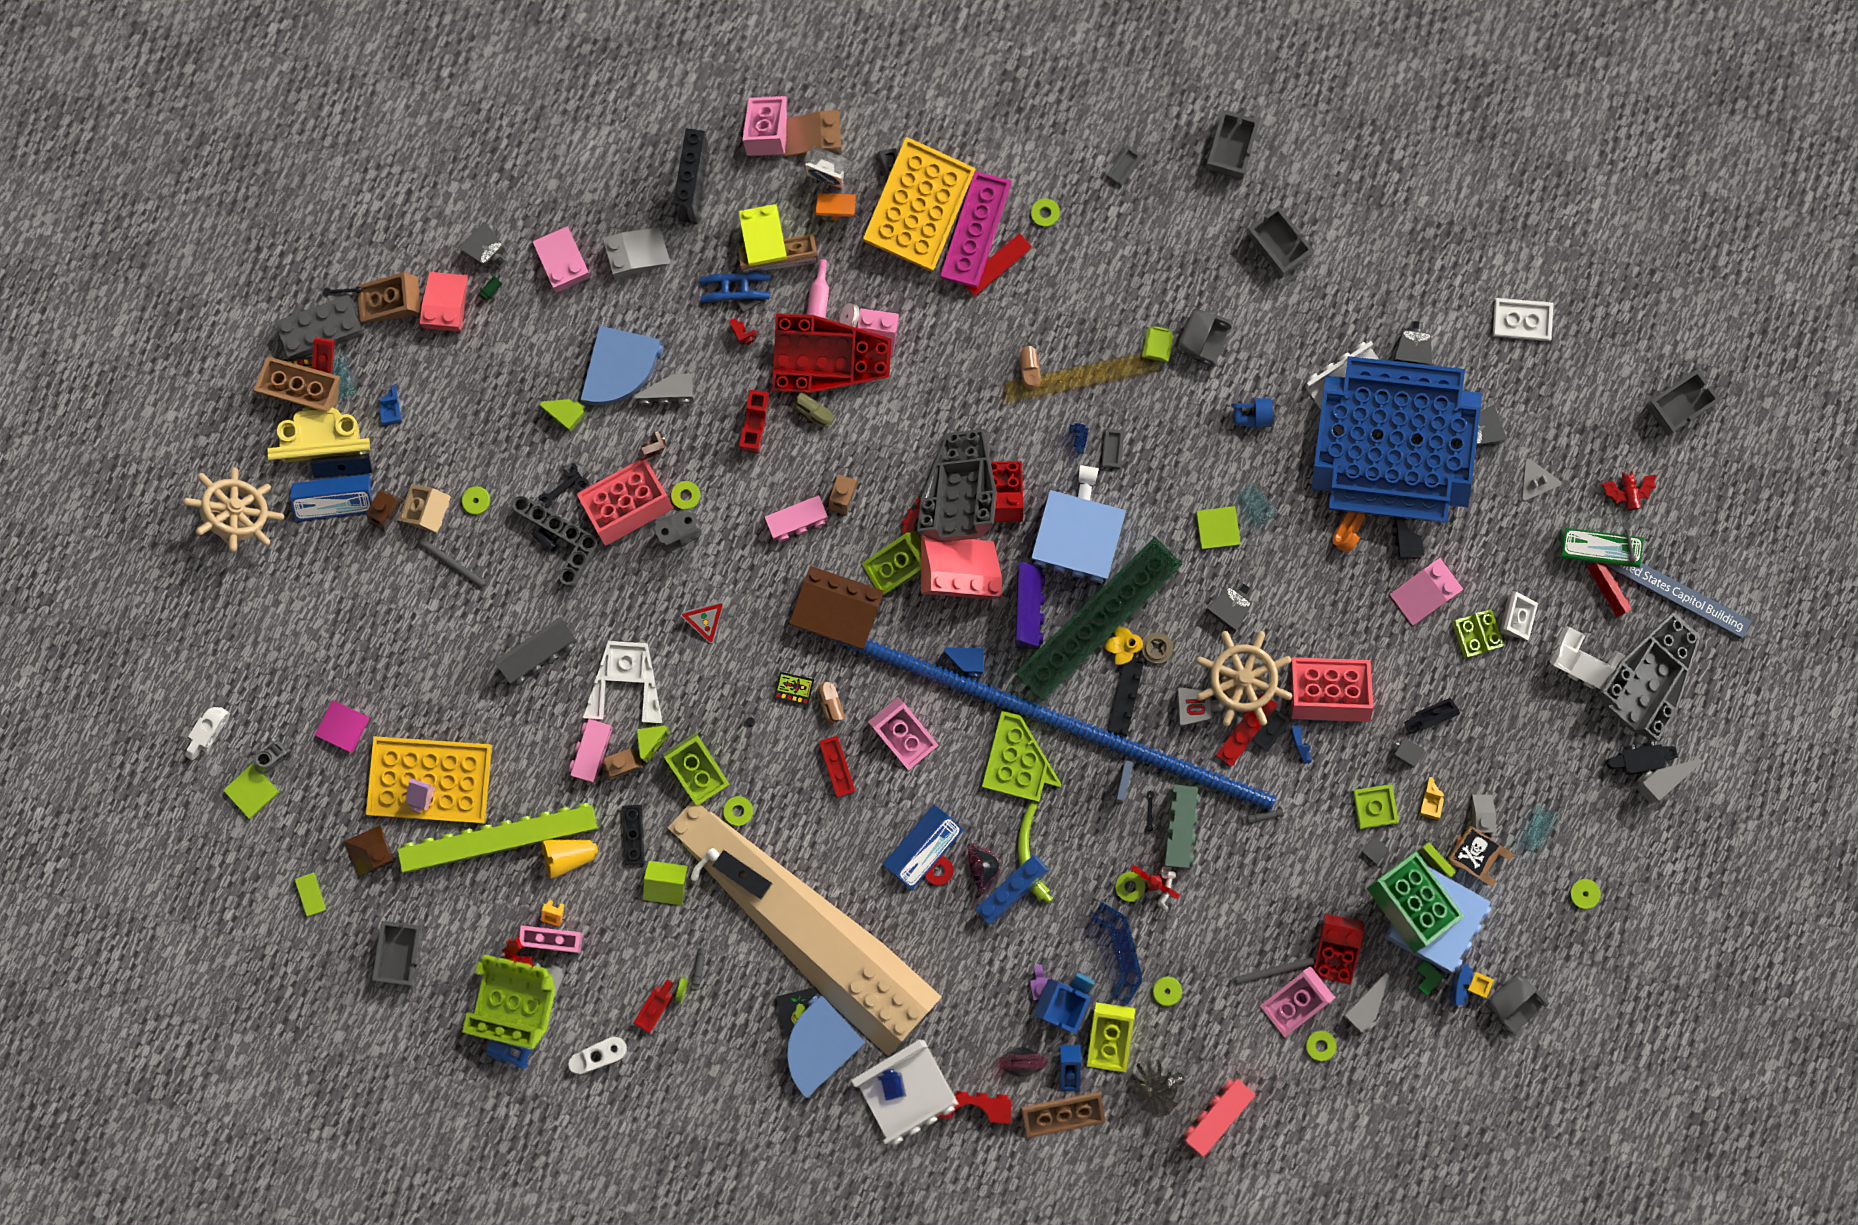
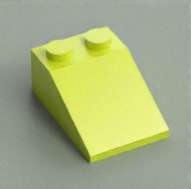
[739,204,787,266]
[1087,1002,1135,1072]

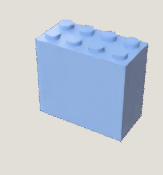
[1031,490,1126,584]
[1384,867,1491,973]

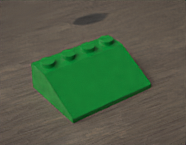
[1366,851,1464,954]

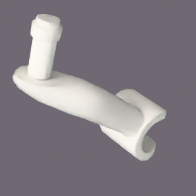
[691,848,719,881]
[1157,867,1176,911]

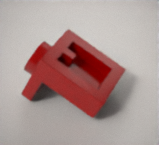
[729,317,757,345]

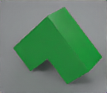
[1415,960,1444,996]

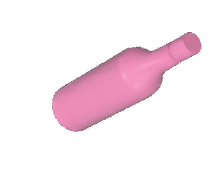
[807,259,829,318]

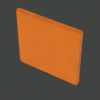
[816,193,856,220]

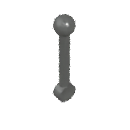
[1622,522,1637,563]

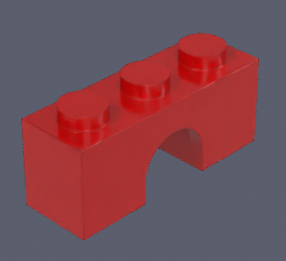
[739,389,770,454]

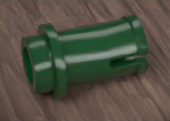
[478,276,502,301]

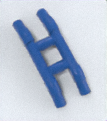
[700,272,770,303]

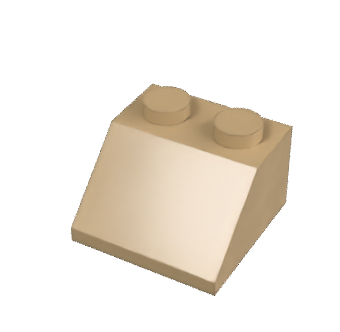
[398,484,451,533]

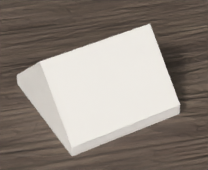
[1500,591,1538,641]

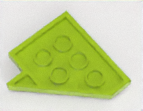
[982,711,1061,802]

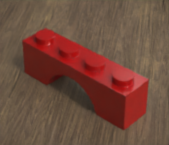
[937,1091,1012,1124]

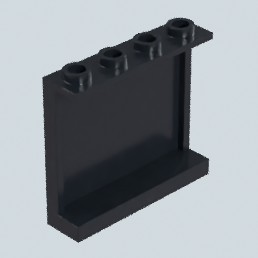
[673,128,710,224]

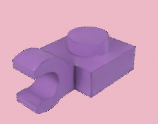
[1030,964,1050,1000]

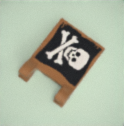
[1448,826,1514,887]

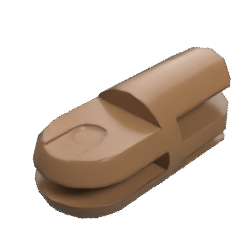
[1019,346,1041,390]
[817,681,845,725]

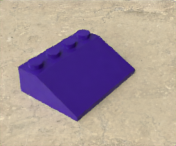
[1015,562,1045,649]

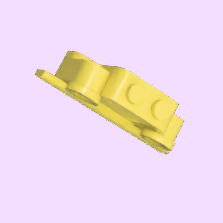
[268,407,370,463]

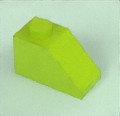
[539,399,586,432]

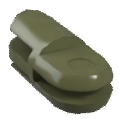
[793,393,833,427]

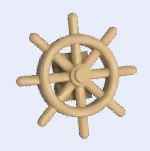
[183,467,284,552]
[1196,631,1292,726]

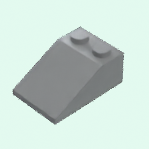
[603,227,671,279]
[1635,759,1703,804]

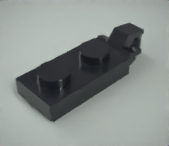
[1404,698,1460,735]

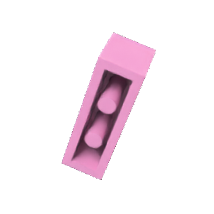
[765,495,828,542]
[569,719,613,784]
[519,926,583,953]

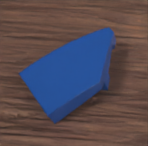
[379,384,402,426]

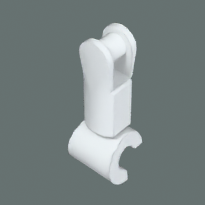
[1078,465,1099,500]

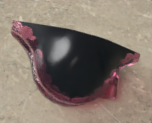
[967,843,1001,894]
[996,1047,1048,1077]

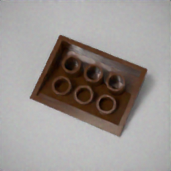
[789,566,884,650]

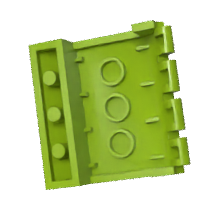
[462,955,556,1049]

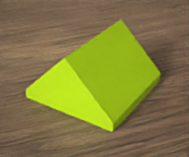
[637,726,671,763]
[643,861,688,905]

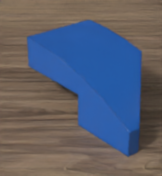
[1290,726,1311,763]

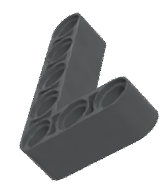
[512,496,598,588]

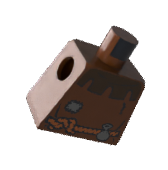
[366,490,403,532]

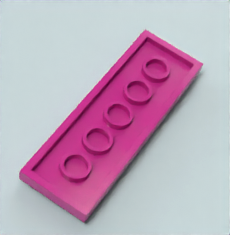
[940,171,1012,288]

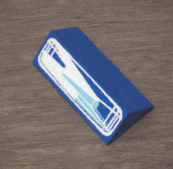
[290,474,373,521]
[882,805,964,890]

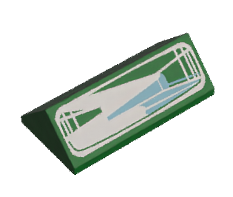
[1560,528,1644,568]

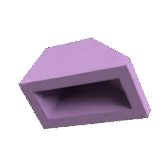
[406,778,435,812]

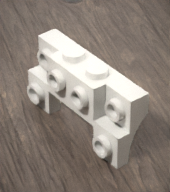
[1550,626,1626,690]

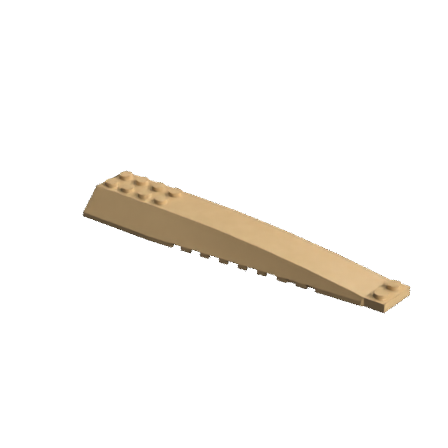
[668,800,942,1057]

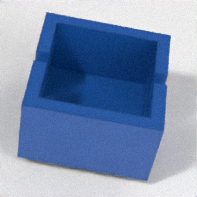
[1033,979,1091,1034]

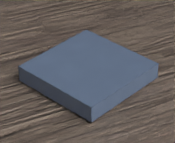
[1115,760,1133,804]

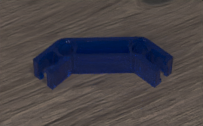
[1091,902,1142,1005]

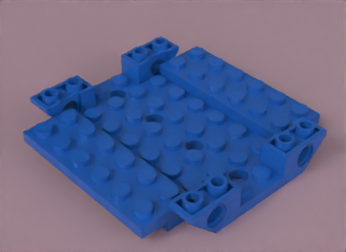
[1312,356,1482,523]

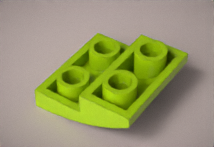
[1452,609,1505,659]

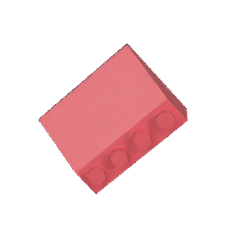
[577,459,674,546]
[921,535,1002,599]
[1291,657,1373,722]

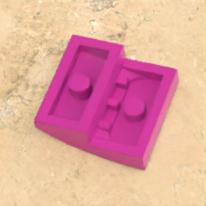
[315,700,370,753]

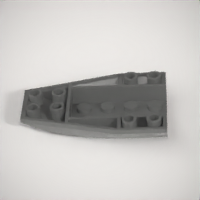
[917,429,997,542]
[1601,612,1701,741]

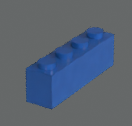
[975,855,1051,924]

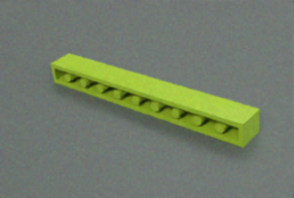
[398,803,599,873]

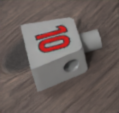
[1177,688,1222,727]

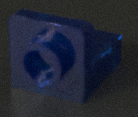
[1069,423,1089,454]
[878,1069,906,1101]

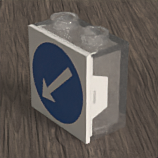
[804,146,850,189]

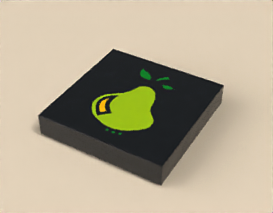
[776,987,817,1036]

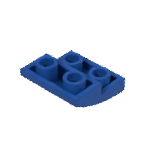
[1450,964,1473,1006]

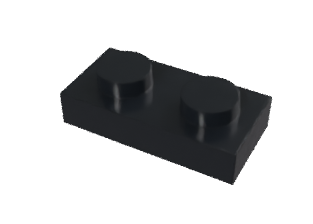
[1252,709,1291,752]

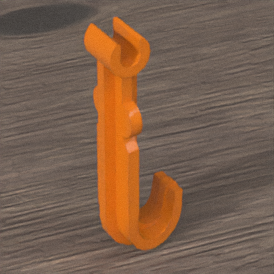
[1333,512,1366,553]

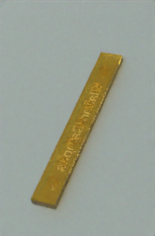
[1005,353,1160,402]

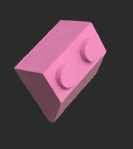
[857,309,899,356]

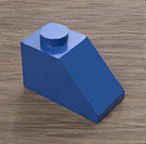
[944,647,984,677]
[1060,1045,1081,1091]

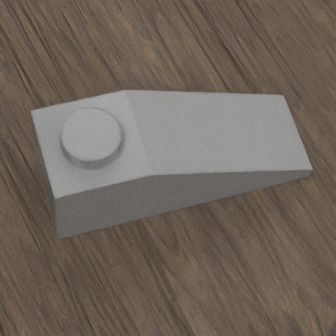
[1343,973,1389,1033]

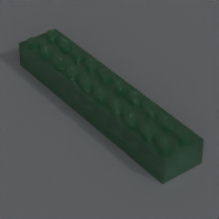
[1015,537,1183,703]

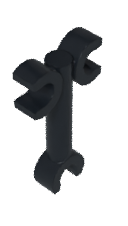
[538,463,590,508]

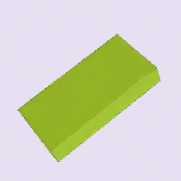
[295,872,327,917]

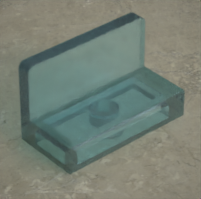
[333,353,358,399]
[1521,805,1559,849]

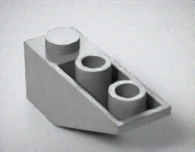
[634,374,694,405]

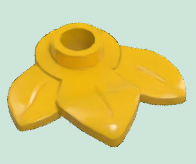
[1104,627,1143,665]

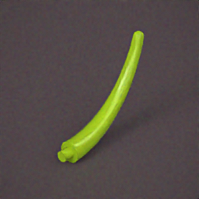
[1018,801,1053,904]

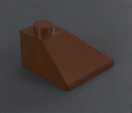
[344,825,396,877]

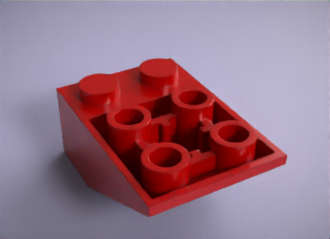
[991,461,1023,522]
[1313,913,1364,984]

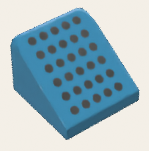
[1071,973,1095,995]

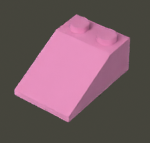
[743,96,787,156]
[532,226,591,293]
[1389,558,1463,626]
[868,697,939,771]
[1260,966,1335,1037]

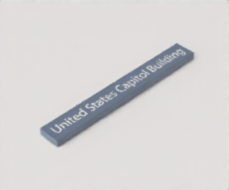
[1606,563,1751,639]

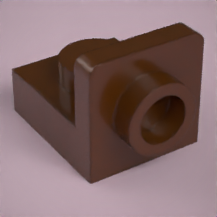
[638,430,666,461]

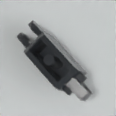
[1606,742,1678,775]

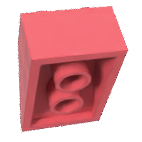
[420,272,468,332]

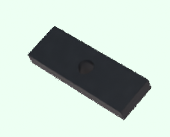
[311,454,373,478]
[622,805,645,865]
[712,849,773,900]

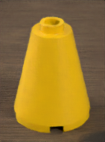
[542,840,598,879]

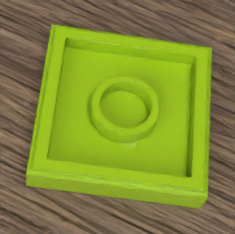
[1196,506,1241,550]
[224,763,280,819]
[1353,784,1399,829]
[1418,843,1456,878]

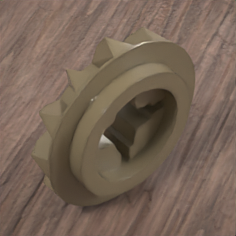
[1142,632,1173,664]

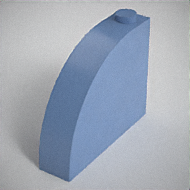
[581,326,664,406]
[787,995,865,1098]

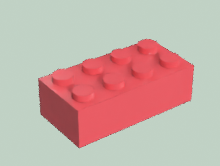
[1183,1079,1256,1157]

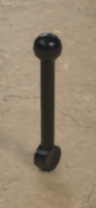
[323,286,362,296]
[1146,791,1155,832]

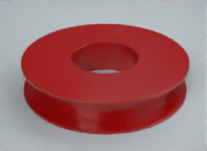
[925,856,953,885]

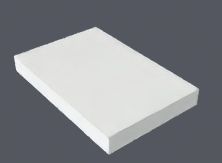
[1493,298,1553,341]

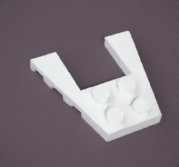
[583,641,662,723]

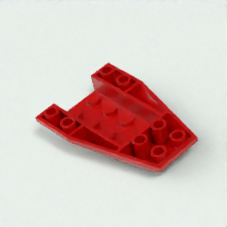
[772,313,892,393]

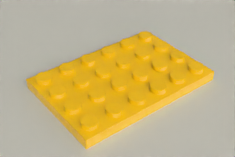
[862,137,976,272]
[366,736,492,824]

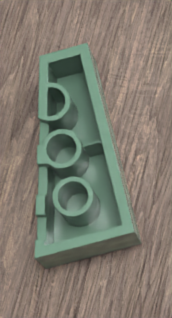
[1164,785,1199,869]

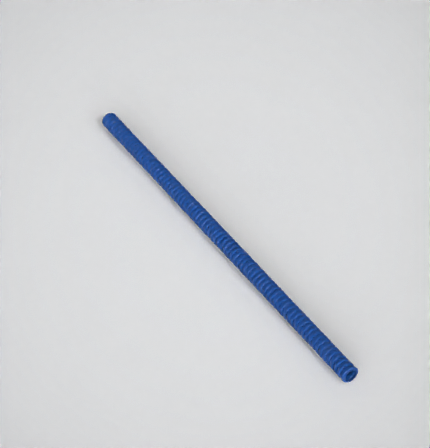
[836,640,1276,811]

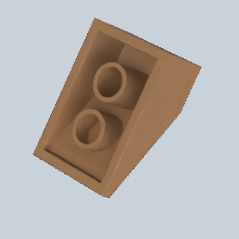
[784,110,842,157]
[357,272,421,323]

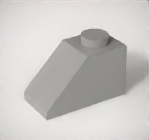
[1472,794,1496,834]

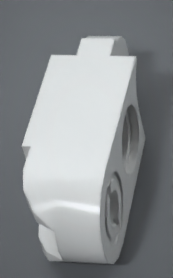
[185,707,230,760]
[569,1037,627,1075]

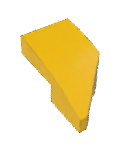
[1419,777,1444,820]

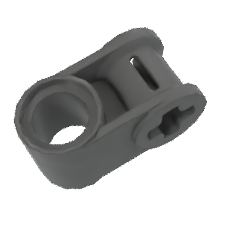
[254,736,292,773]

